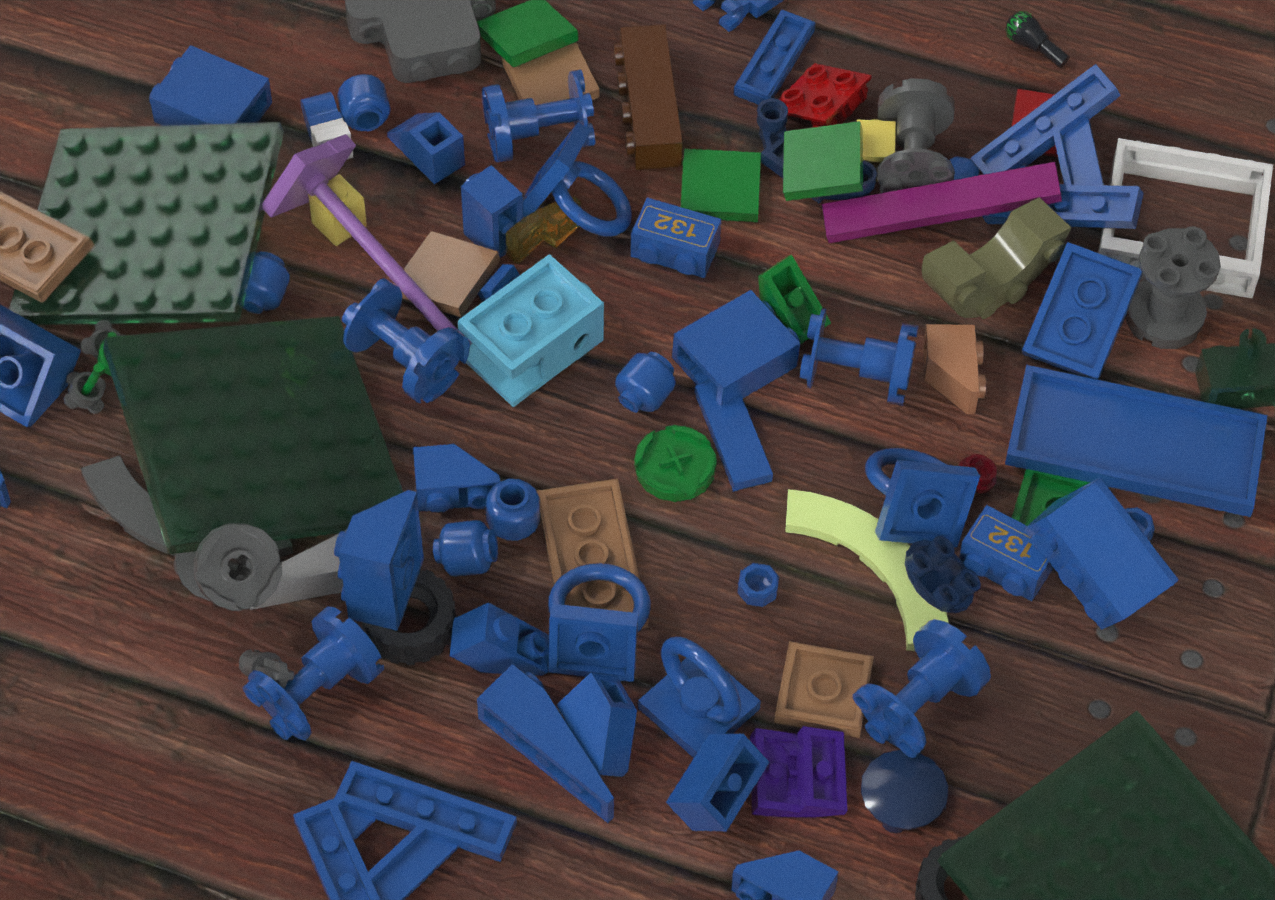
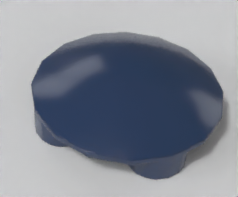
[905,536,981,614]
[861,750,948,833]

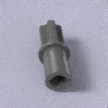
[239,649,294,688]

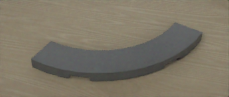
[80,455,293,557]

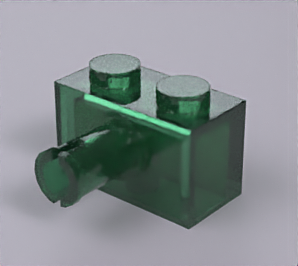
[1195,328,1275,409]

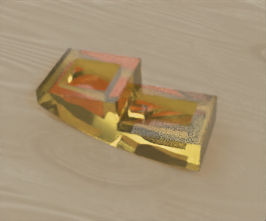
[506,197,581,264]

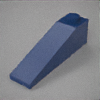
[477,664,614,823]

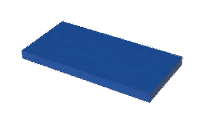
[1005,365,1268,517]

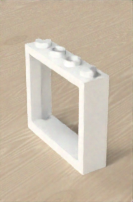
[1098,138,1273,298]

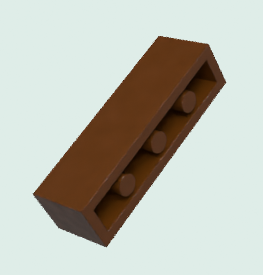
[613,24,682,170]

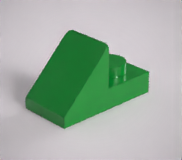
[758,255,831,344]

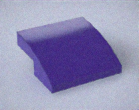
[750,726,847,817]

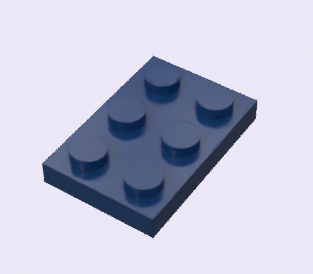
[1022,242,1143,380]

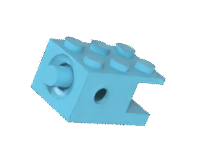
[458,254,604,407]

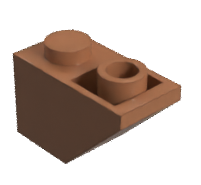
[923,324,986,414]

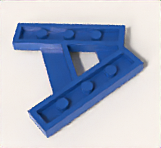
[971,64,1143,229]
[293,761,517,900]

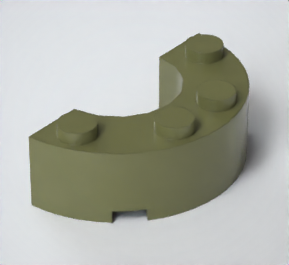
[922,197,1071,319]

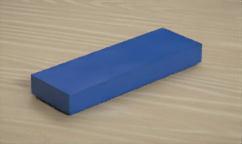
[734,10,816,105]
[695,382,773,492]

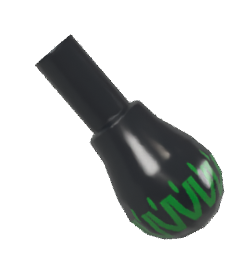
[1005,11,1070,68]

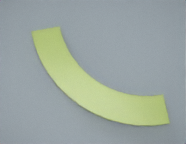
[785,489,949,651]

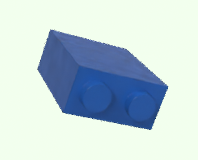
[149,45,272,156]
[672,290,800,406]

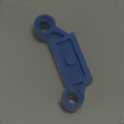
[757,98,877,204]

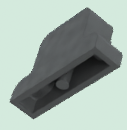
[345,0,496,83]

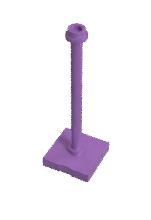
[261,134,472,345]

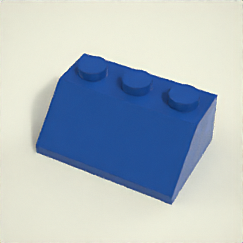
[0,305,81,427]
[1024,478,1179,630]
[334,490,424,631]

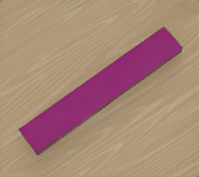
[822,162,1062,243]

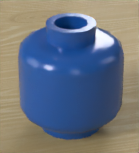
[337,74,391,132]
[232,252,290,314]
[615,351,676,413]
[486,479,540,541]
[433,520,498,577]

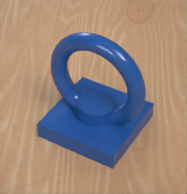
[523,122,632,237]
[865,448,980,548]
[548,563,651,682]
[638,636,761,758]

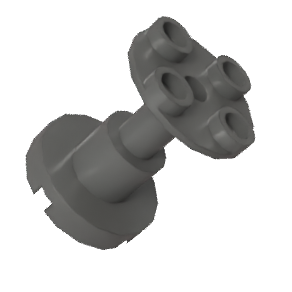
[877,78,955,193]
[1126,226,1221,349]
[174,517,282,611]

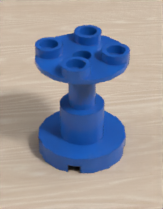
[482,69,596,162]
[342,278,470,403]
[799,308,919,406]
[242,606,384,740]
[852,619,991,758]

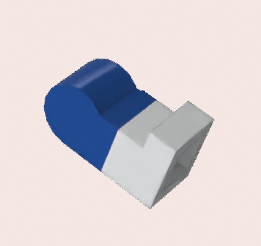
[300,91,353,159]

